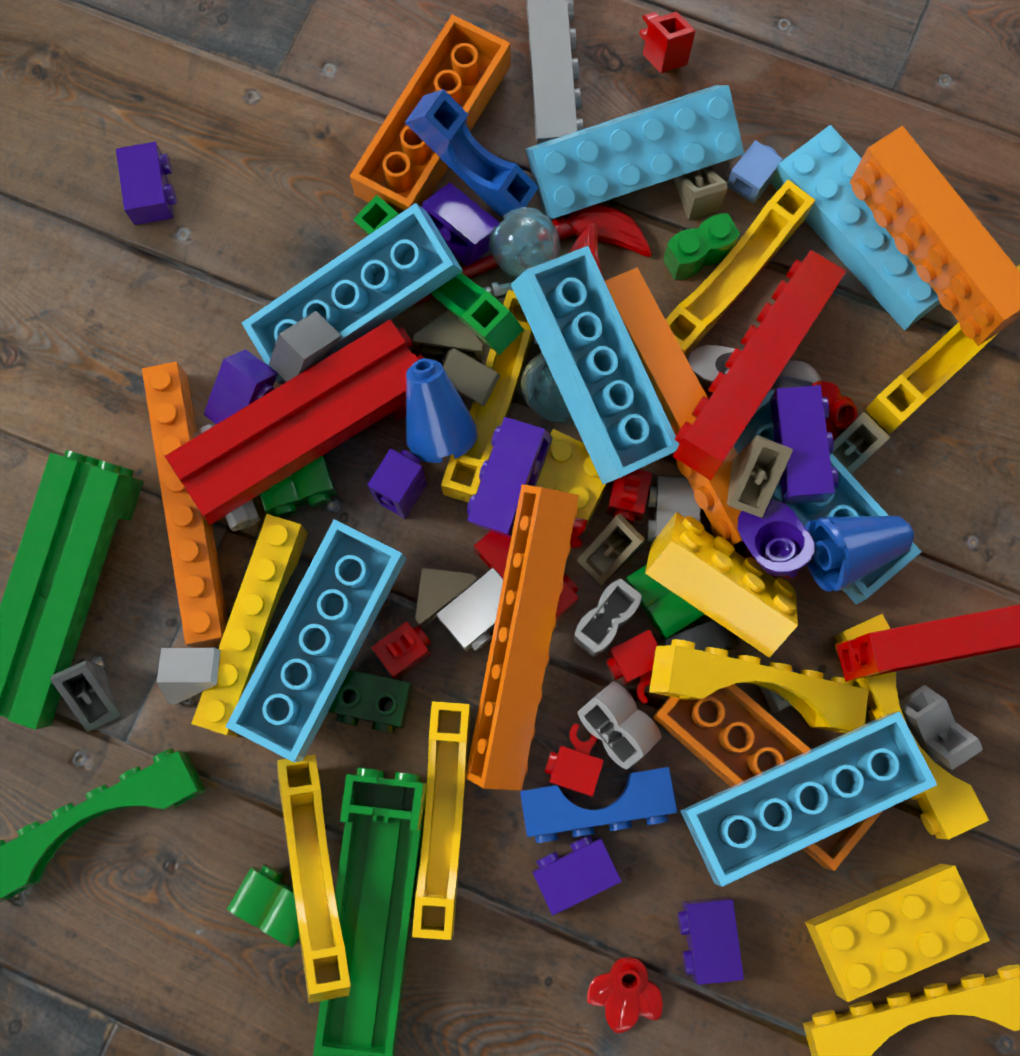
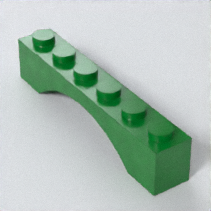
[353,195,524,355]
[0,748,206,902]

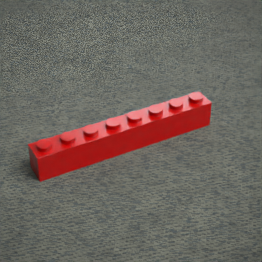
[673,250,846,481]

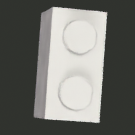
[436,568,503,652]

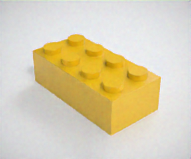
[645,512,798,658]
[805,863,990,1002]

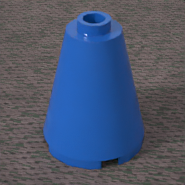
[406,359,477,463]
[805,516,914,592]

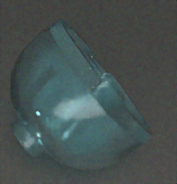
[489,207,561,279]
[521,352,571,422]

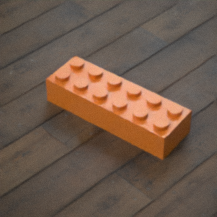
[349,14,511,214]
[849,126,1020,346]
[652,684,883,871]

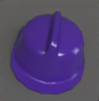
[737,499,815,578]

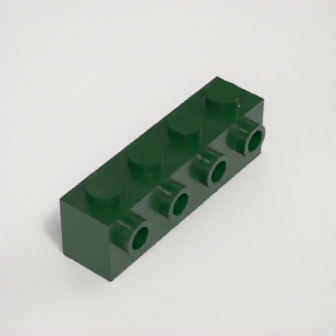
[328,670,413,734]

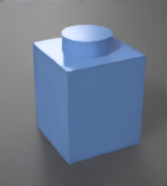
[727,140,783,204]

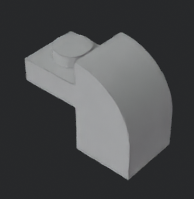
[899,685,983,770]

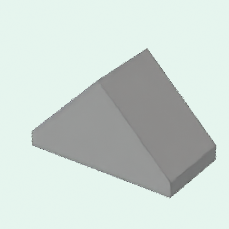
[157,648,221,705]

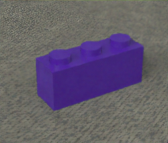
[770,385,838,504]
[467,417,553,538]

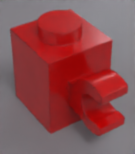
[639,12,696,73]
[606,469,653,524]
[371,621,431,680]
[606,629,661,704]
[544,723,604,797]

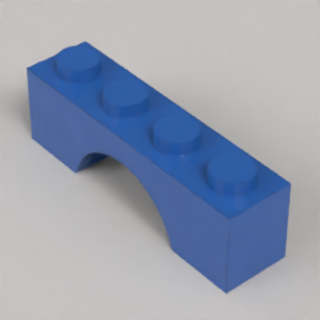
[405,89,539,217]
[520,767,677,843]

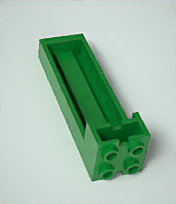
[0,450,144,730]
[313,768,427,1056]

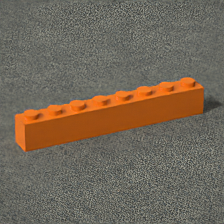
[605,267,742,545]
[142,361,228,648]
[465,484,579,791]

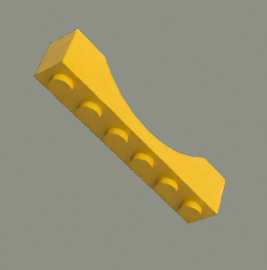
[666,180,815,357]
[865,264,1020,434]
[441,290,534,503]
[191,514,308,737]
[834,614,989,840]
[649,639,869,734]
[412,702,471,940]
[277,754,351,1003]
[803,965,1020,1056]

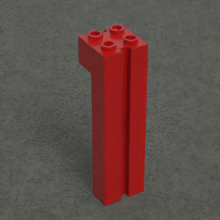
[164,320,425,525]
[836,604,1020,682]

